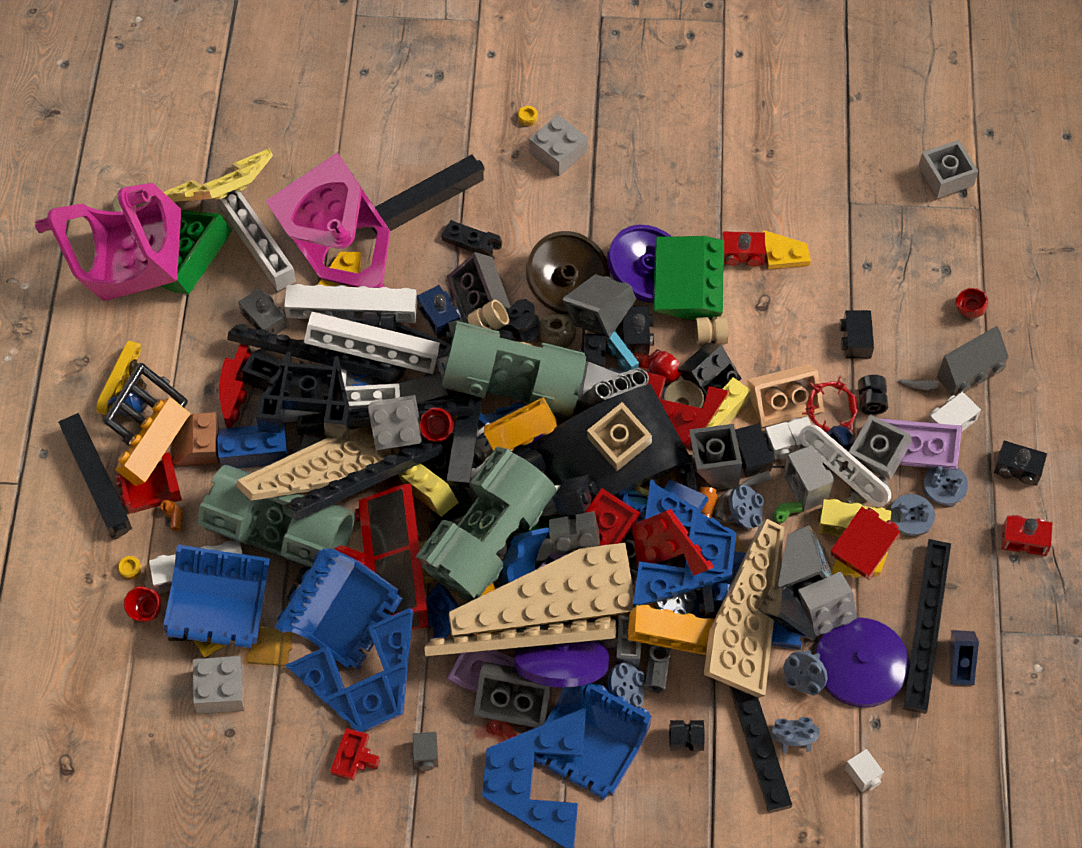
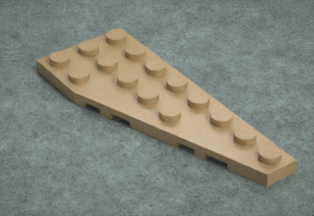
[236,427,403,501]
[704,519,785,698]
[448,543,634,637]
[425,616,617,656]

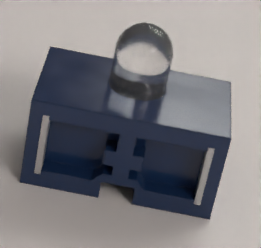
[417,285,462,338]

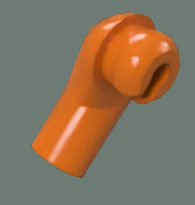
[160,500,183,532]

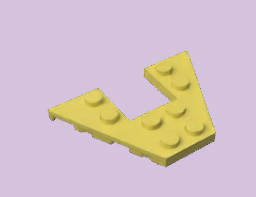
[163,148,273,202]

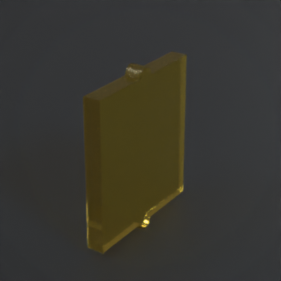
[247,627,293,666]

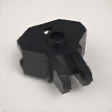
[494,299,540,343]

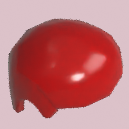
[955,288,988,319]
[649,351,681,385]
[419,408,453,442]
[124,586,161,622]

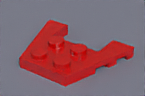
[646,372,730,452]
[632,509,714,576]

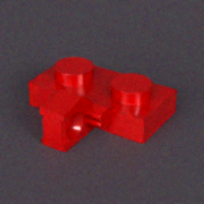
[330,728,380,781]

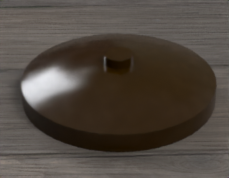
[526,231,610,314]

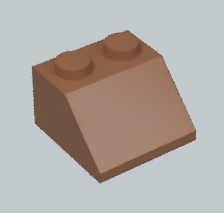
[173,412,219,466]

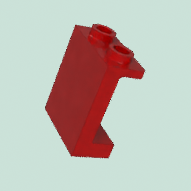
[115,452,182,514]
[831,506,900,581]

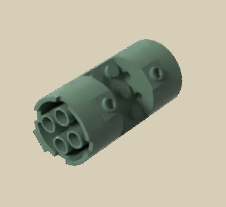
[441,321,586,419]
[416,447,556,602]
[197,465,354,568]

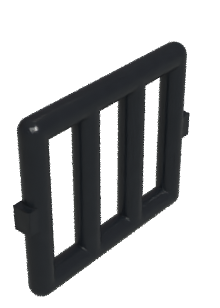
[103,363,188,446]

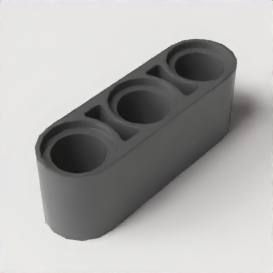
[586,368,649,406]

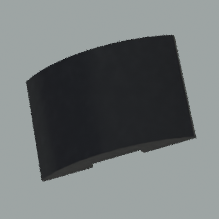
[532,384,692,519]

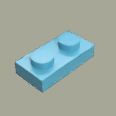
[606,331,639,372]

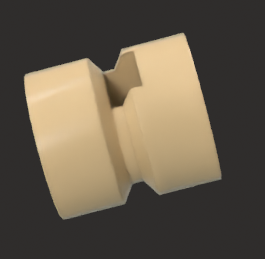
[468,300,509,330]
[695,316,728,346]

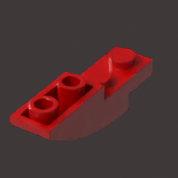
[219,344,252,428]

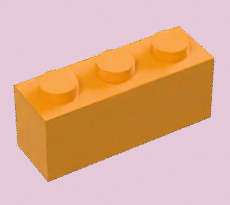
[484,397,557,452]

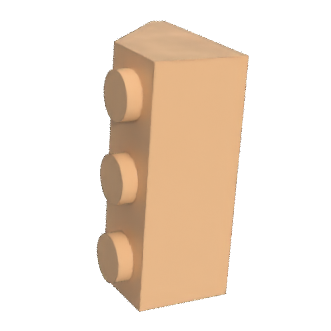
[747,364,824,427]

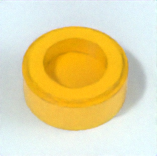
[518,106,538,126]
[118,556,142,580]

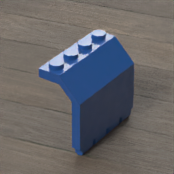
[163,545,270,649]
[275,548,403,669]
[534,683,652,800]

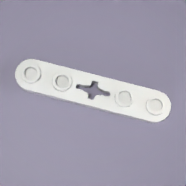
[799,424,891,507]

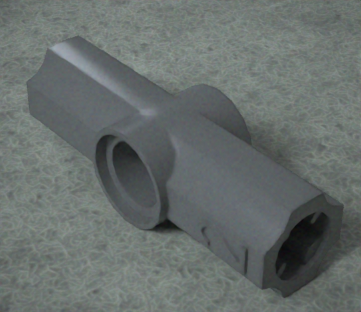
[645,645,671,693]

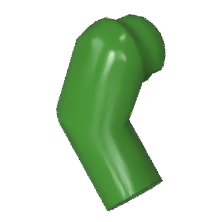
[772,502,802,524]

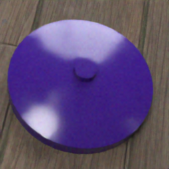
[607,225,672,303]
[816,618,909,708]
[514,640,609,687]

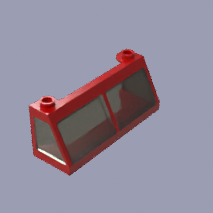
[355,484,429,629]

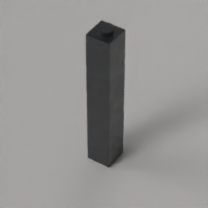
[371,154,485,235]
[58,413,132,538]

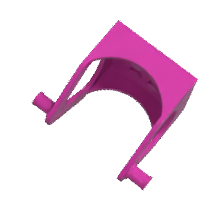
[266,152,391,288]
[35,183,181,301]

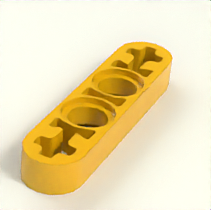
[96,340,141,415]

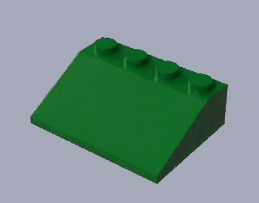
[160,210,233,294]
[653,236,724,321]

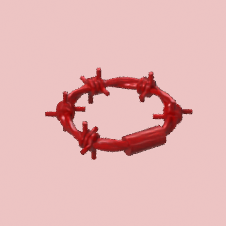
[802,376,859,433]

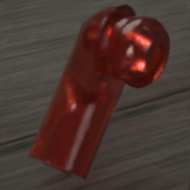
[633,349,660,369]
[485,720,518,740]

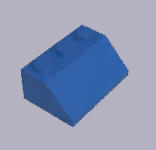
[217,422,288,468]

